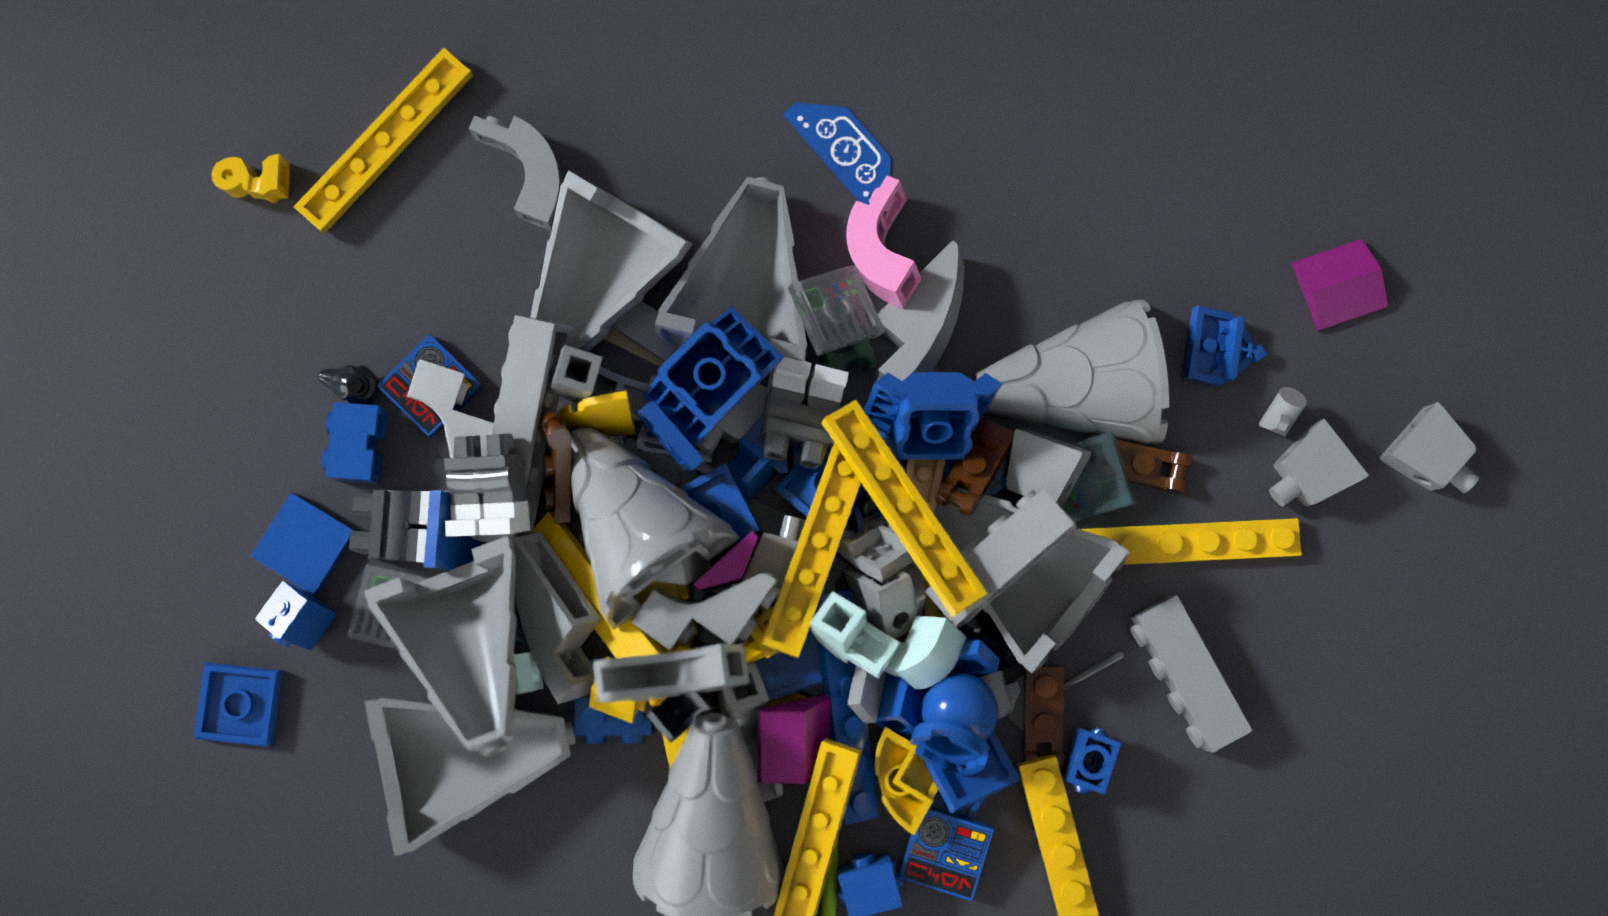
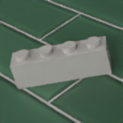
[925,489,1078,628]
[1130,595,1252,753]

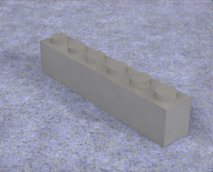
[472,315,573,543]

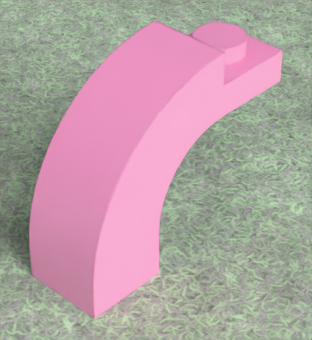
[846,176,922,309]

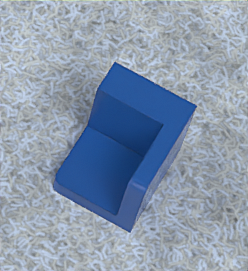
[729,437,773,502]

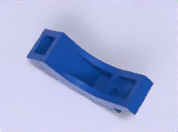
[874,639,1000,735]

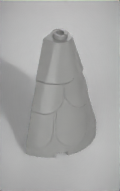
[530,171,692,352]
[655,177,807,361]
[973,299,1169,446]
[570,427,740,630]
[933,487,1129,673]
[364,536,517,756]
[365,697,575,856]
[633,713,785,916]

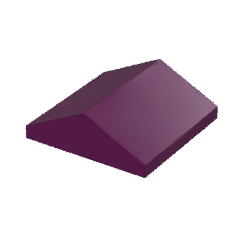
[1292,239,1388,331]
[694,531,759,592]
[757,695,830,784]

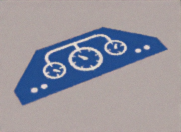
[782,103,891,205]

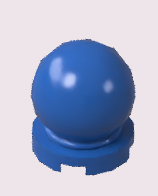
[910,673,999,773]

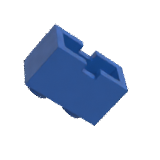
[322,402,388,484]

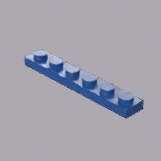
[814,590,879,825]

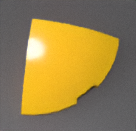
[558,391,636,436]
[875,727,938,835]

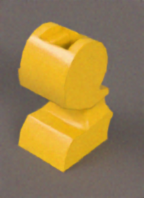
[211,153,290,203]

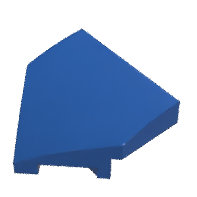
[1182,306,1267,386]

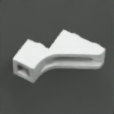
[407,359,494,458]

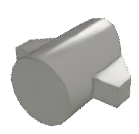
[1259,387,1307,437]
[979,670,1021,719]

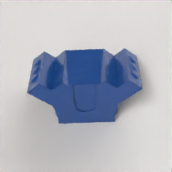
[642,306,784,448]
[863,372,1003,460]

